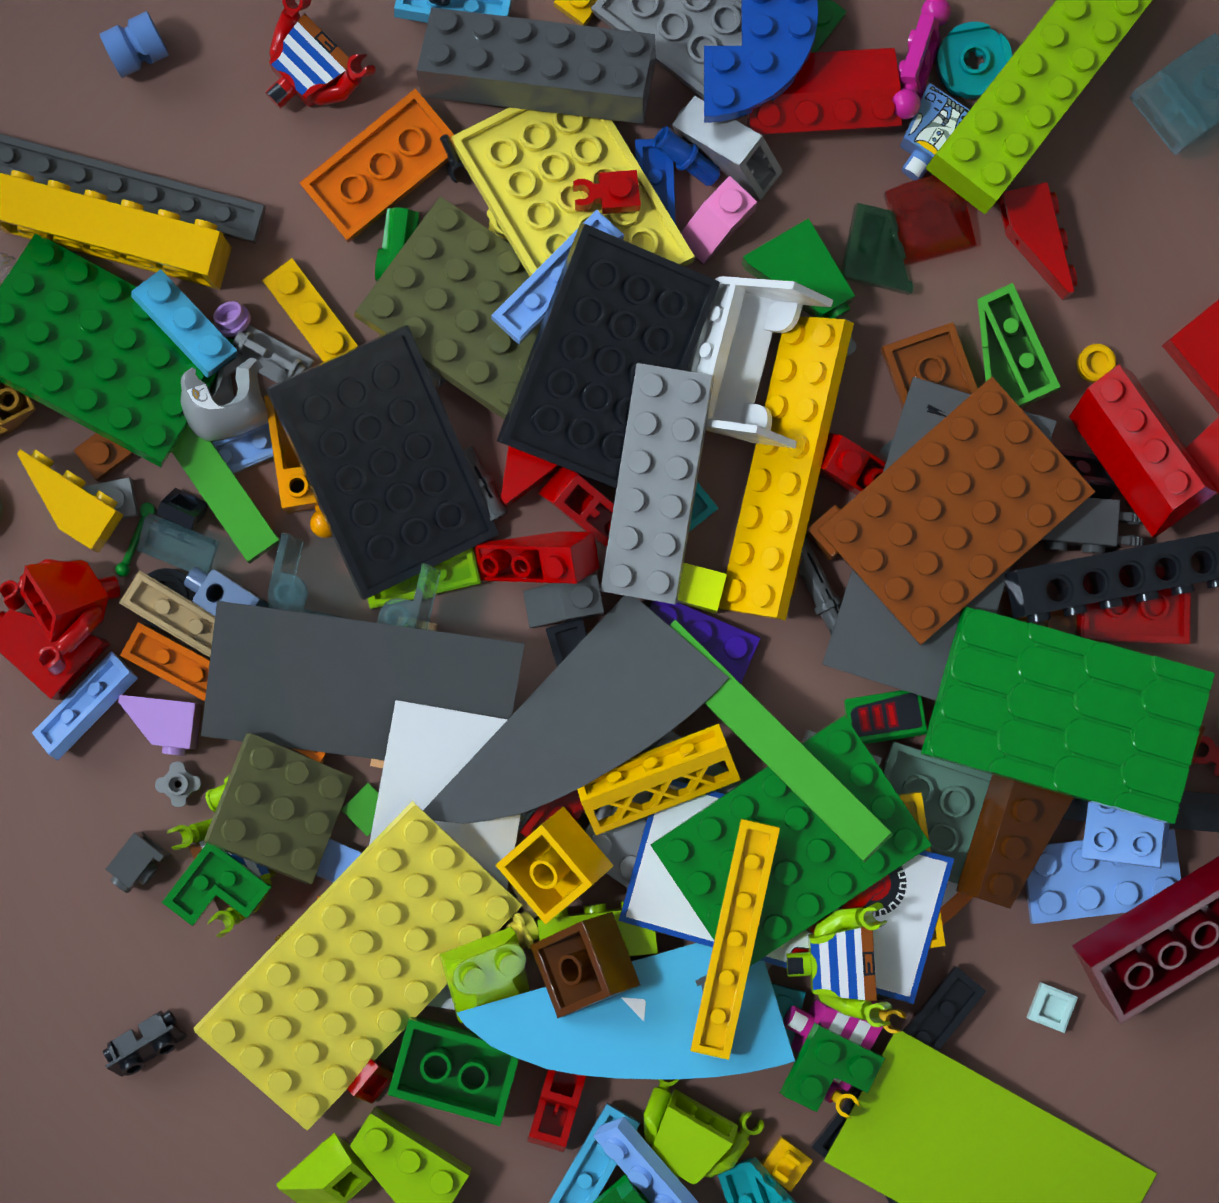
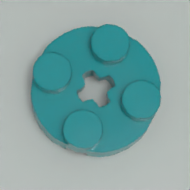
[936,22,1013,99]

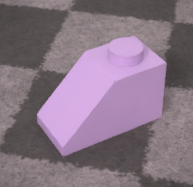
[118,695,202,756]

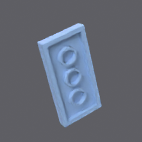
[1025,829,1181,924]

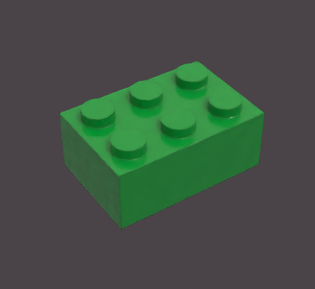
[388,1016,519,1126]

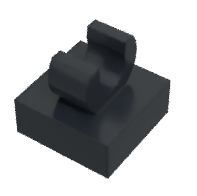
[157,488,208,538]

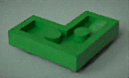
[161,843,273,926]
[779,1022,885,1112]

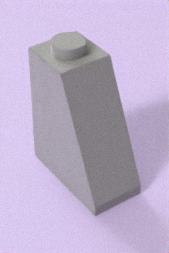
[672,96,783,201]

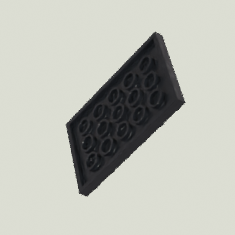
[496,223,720,488]
[266,325,499,600]

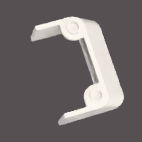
[686,276,833,449]

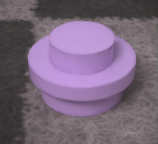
[213,301,251,337]

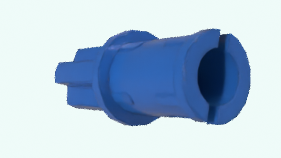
[652,126,721,186]

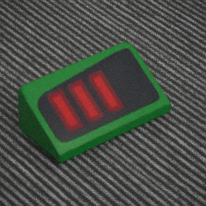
[844,690,927,744]

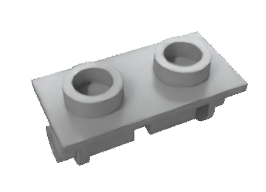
[233,325,314,383]

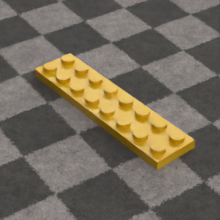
[718,316,854,621]

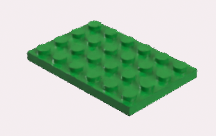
[0,234,236,468]
[650,715,932,966]

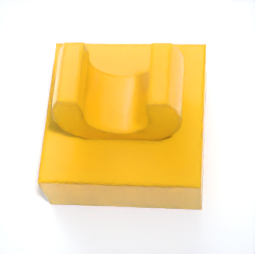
[761,1136,813,1192]

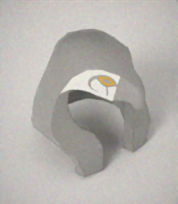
[180,357,268,441]

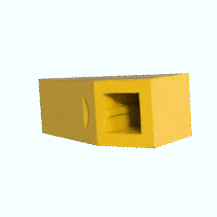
[17,449,124,553]

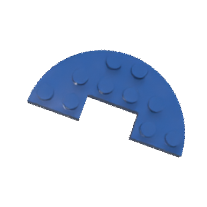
[704,0,818,123]

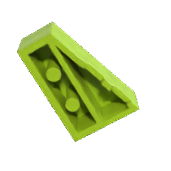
[350,1107,472,1203]

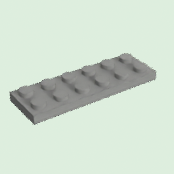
[600,363,714,604]

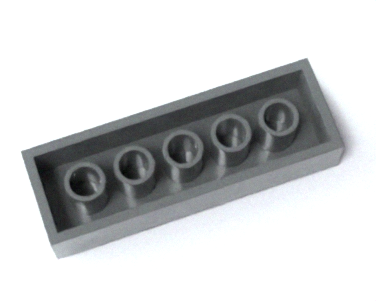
[416,7,656,124]

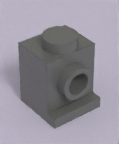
[105,832,171,893]

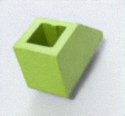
[276,1133,373,1203]

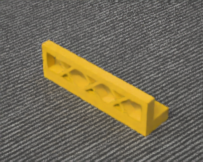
[577,724,741,835]

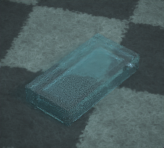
[136,513,220,574]

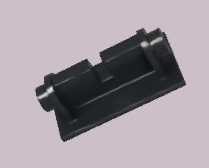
[103,1010,187,1077]

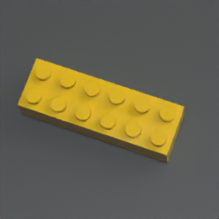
[0,170,232,290]

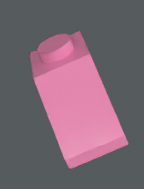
[681,176,757,265]

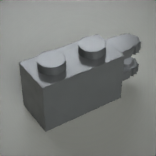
[1038,498,1144,555]

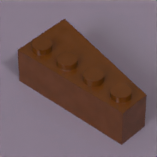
[956,775,1074,909]

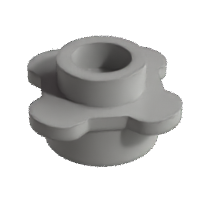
[155,761,201,807]

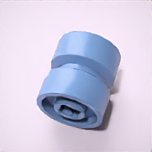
[99,11,169,78]

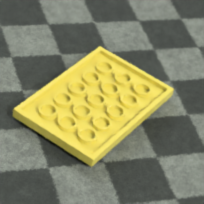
[450,107,695,276]

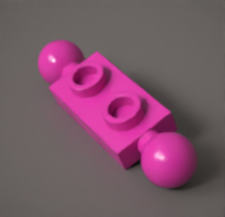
[892,0,951,119]

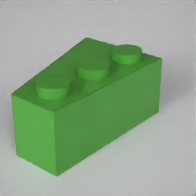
[977,283,1060,408]

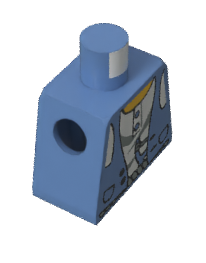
[900,83,970,182]

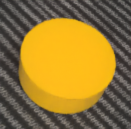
[1076,344,1116,383]

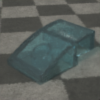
[1129,33,1219,156]

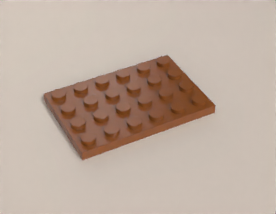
[818,377,1096,645]

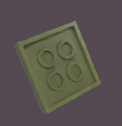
[203,733,353,884]

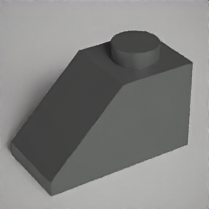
[523,575,604,628]

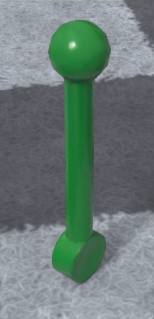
[115,503,156,577]

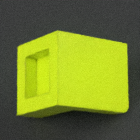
[678,563,727,614]

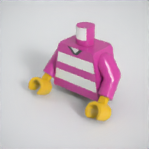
[783,1000,907,1118]

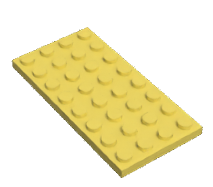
[194,801,523,1131]

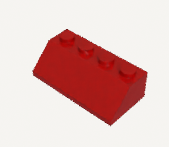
[747,48,902,134]
[1069,364,1218,538]

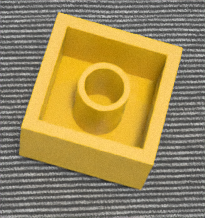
[495,806,614,924]

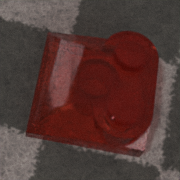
[884,175,977,266]

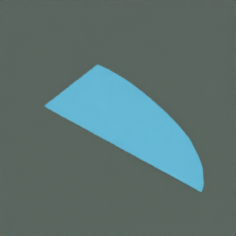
[457,943,795,1079]

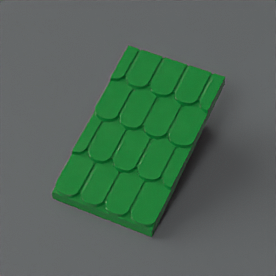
[921,607,1215,824]

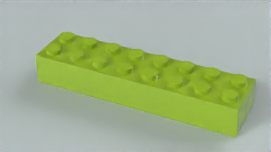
[925,0,1152,215]

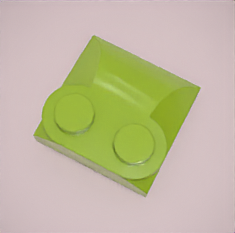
[440,927,530,1024]

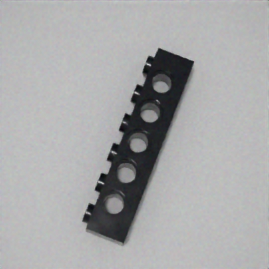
[1005,531,1219,623]

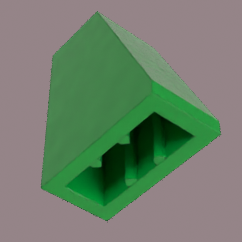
[742,218,855,319]

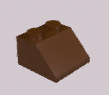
[530,912,641,1018]

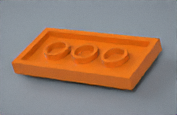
[299,88,454,243]

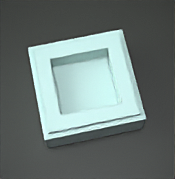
[1026,982,1078,1033]

